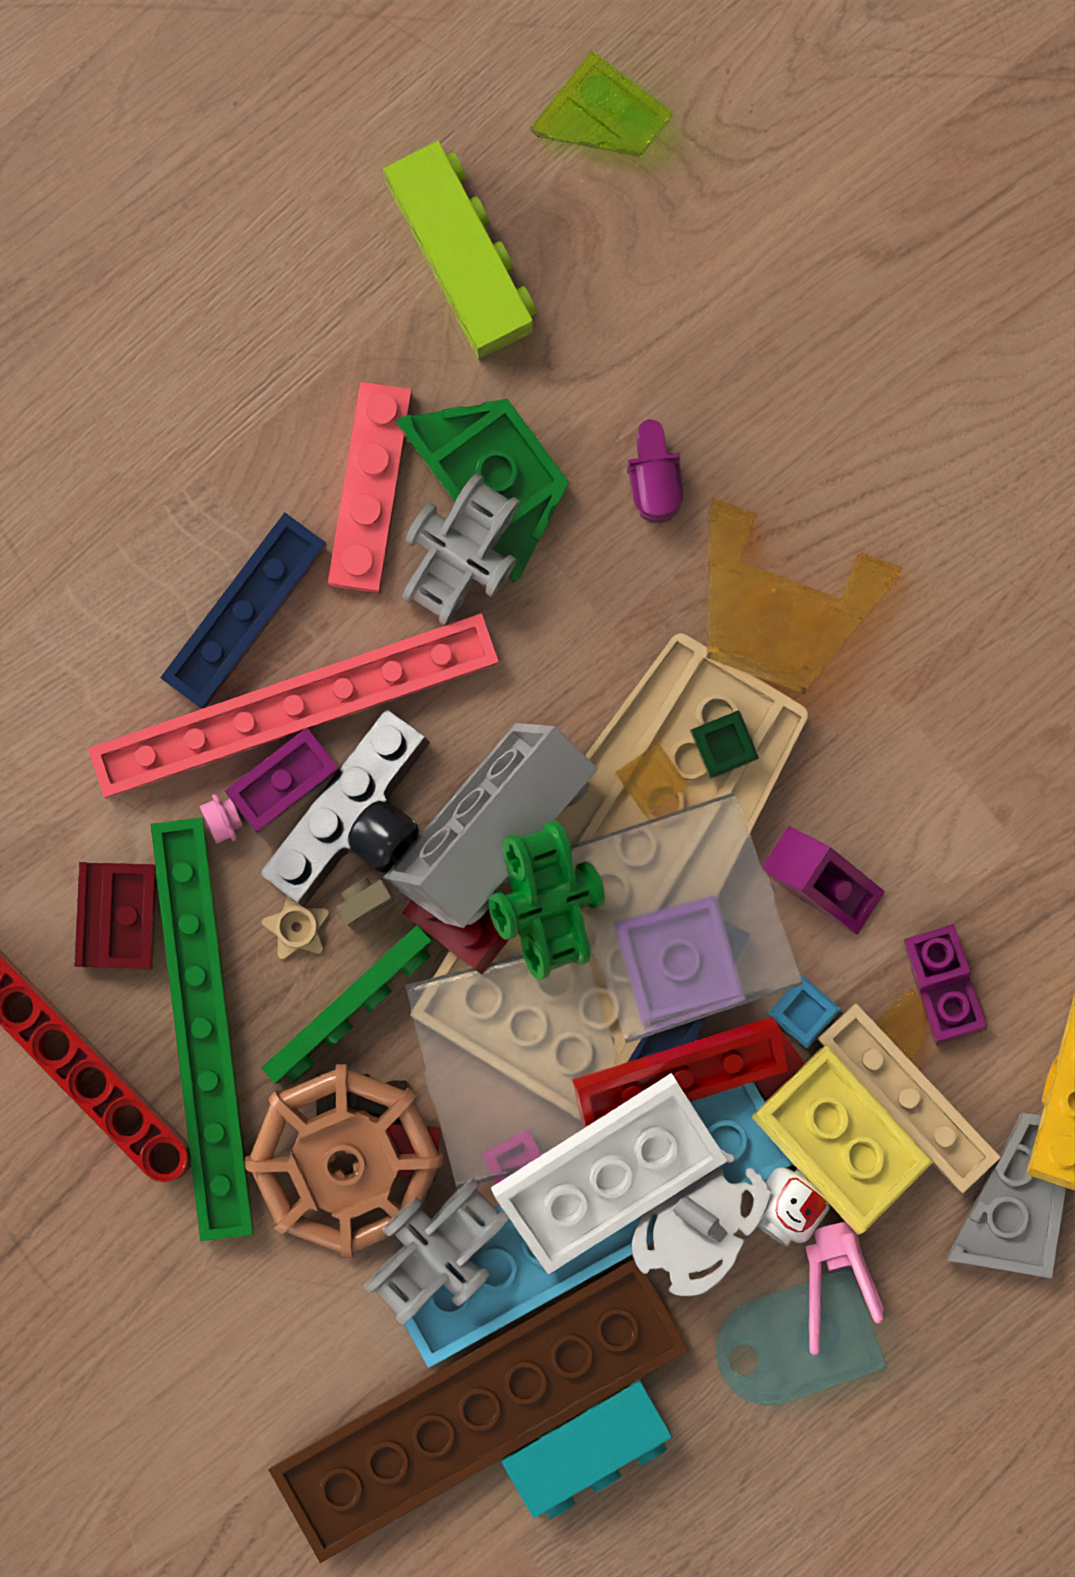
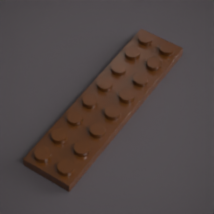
[268,1258,689,1563]

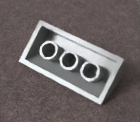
[383,723,598,928]

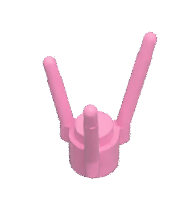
[805,1222,884,1355]

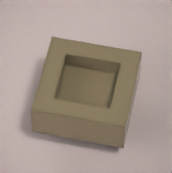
[336,878,393,927]

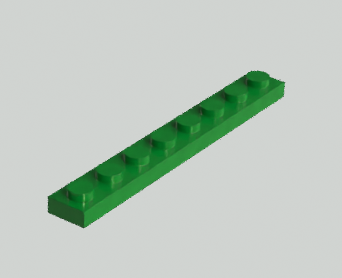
[150,817,254,1242]

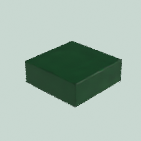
[690,710,759,779]

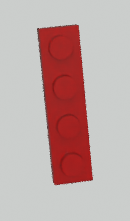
[572,1017,788,1128]

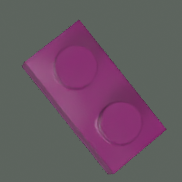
[225,728,339,833]

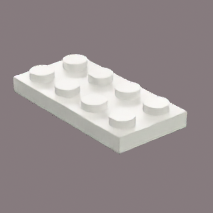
[491,1073,727,1275]

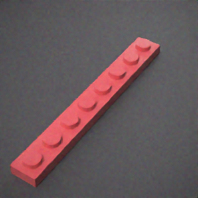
[88,613,499,799]

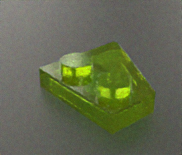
[531,51,673,157]

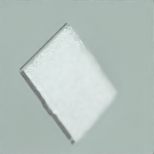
[571,792,803,1043]
[405,955,616,1189]

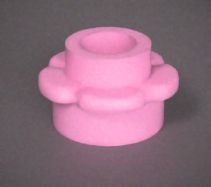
[199,794,243,844]

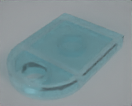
[715,1267,886,1405]

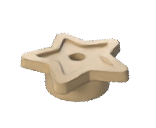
[261,895,329,959]

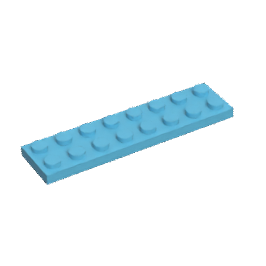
[391,1082,793,1368]

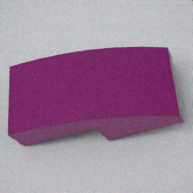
[904,924,987,1046]

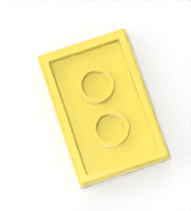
[751,1045,933,1235]

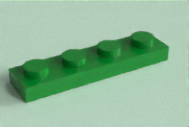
[261,925,433,1084]

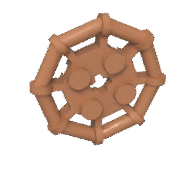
[245,1064,444,1258]

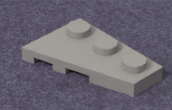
[945,1112,1066,1279]

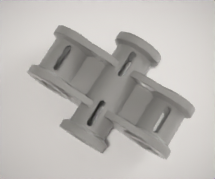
[402,473,521,626]
[363,1178,509,1325]

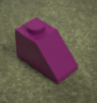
[761,826,885,935]

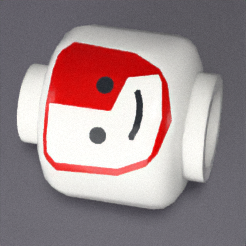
[751,1167,830,1246]

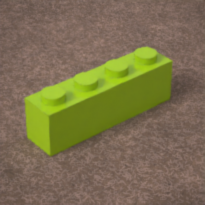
[383,140,537,360]

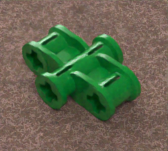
[488,820,605,980]

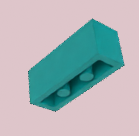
[501,1379,672,1519]

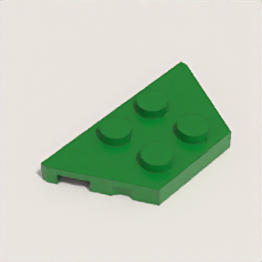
[395,399,569,583]

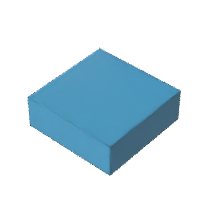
[766,975,841,1049]

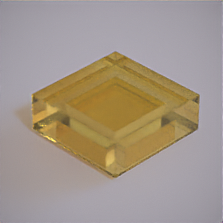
[615,743,688,817]

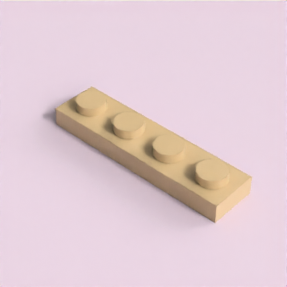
[817,1003,1001,1193]

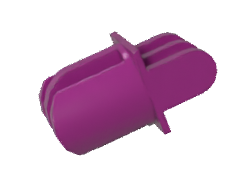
[627,419,684,524]

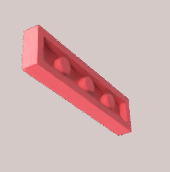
[328,381,412,594]

